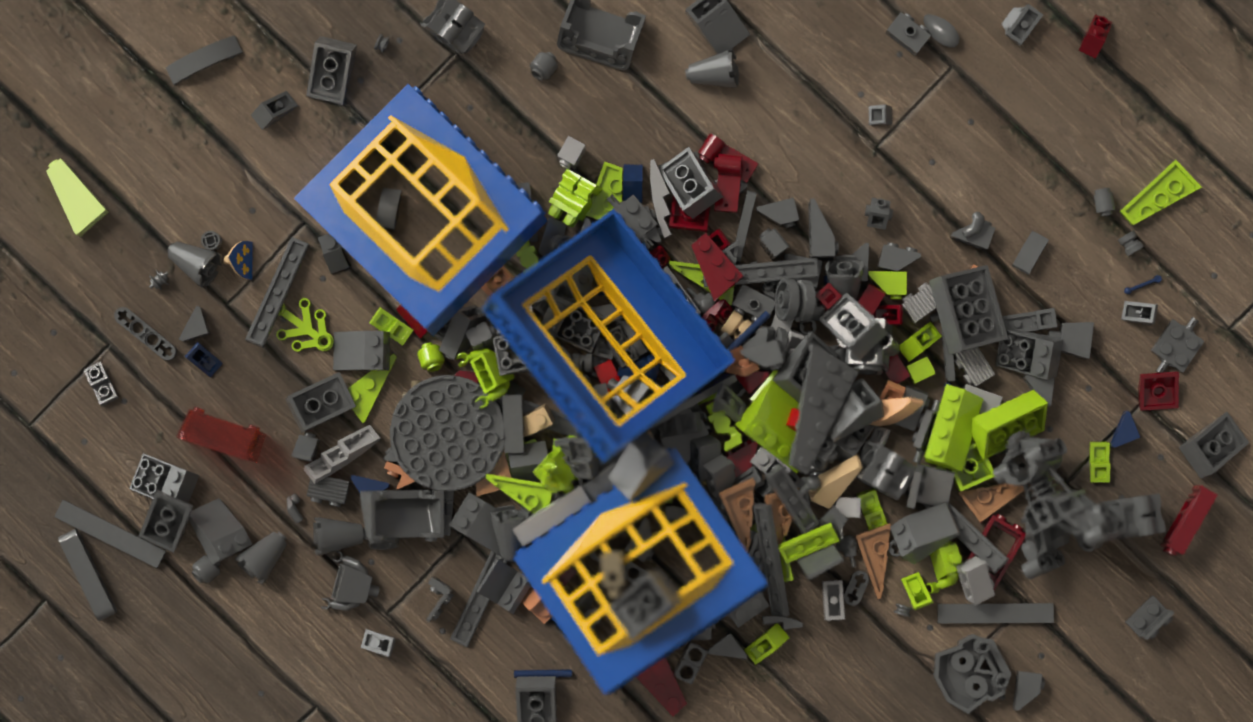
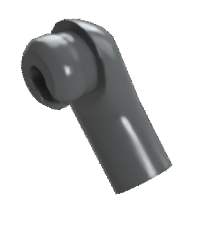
[962,212,985,239]
[286,494,303,523]

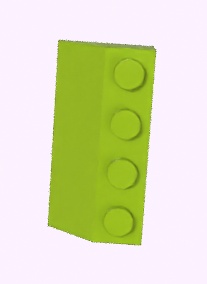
[924,384,984,472]
[971,390,1048,460]

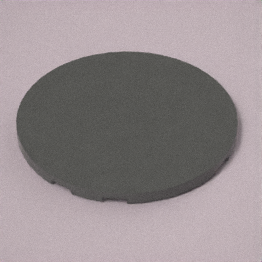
[390,375,505,491]

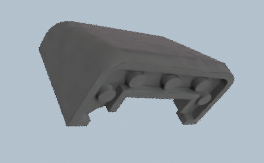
[557,0,646,70]
[360,489,444,543]

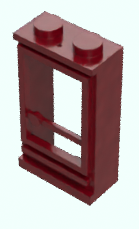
[1160,485,1218,557]
[965,514,1026,591]

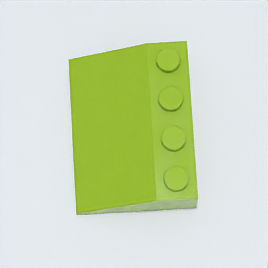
[735,379,799,474]

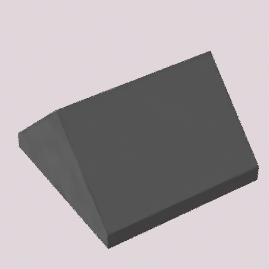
[508,441,548,482]

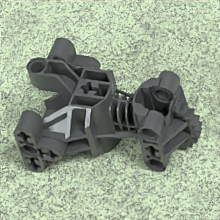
[993,431,1127,579]

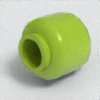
[417,342,445,372]

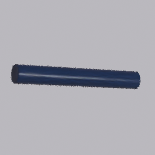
[726,311,771,351]
[514,669,572,678]

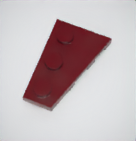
[691,233,744,302]
[636,657,687,716]

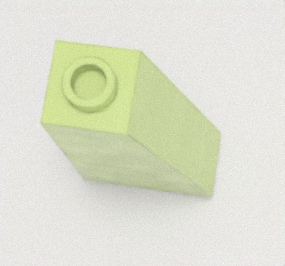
[46,158,109,237]

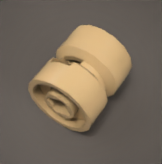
[720,310,752,340]

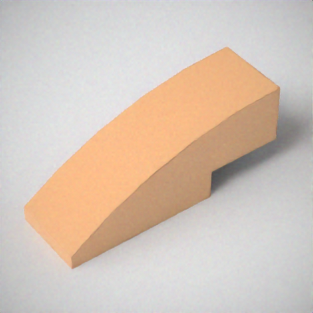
[869,398,924,427]

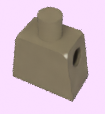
[600,551,626,597]

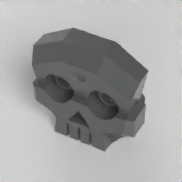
[933,634,1011,714]

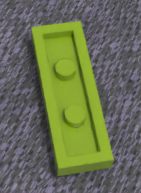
[778,523,839,564]

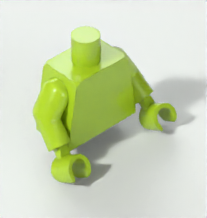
[456,348,514,409]
[533,435,577,495]
[925,541,962,594]

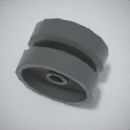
[775,279,816,322]

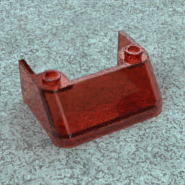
[177,407,266,463]

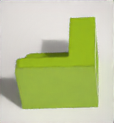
[905,356,935,385]

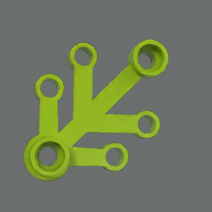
[276,298,334,352]

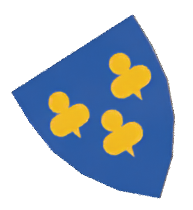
[224,241,253,280]

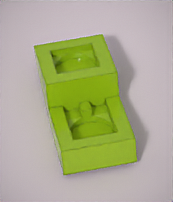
[369,307,413,346]
[1089,442,1111,482]
[856,488,887,530]

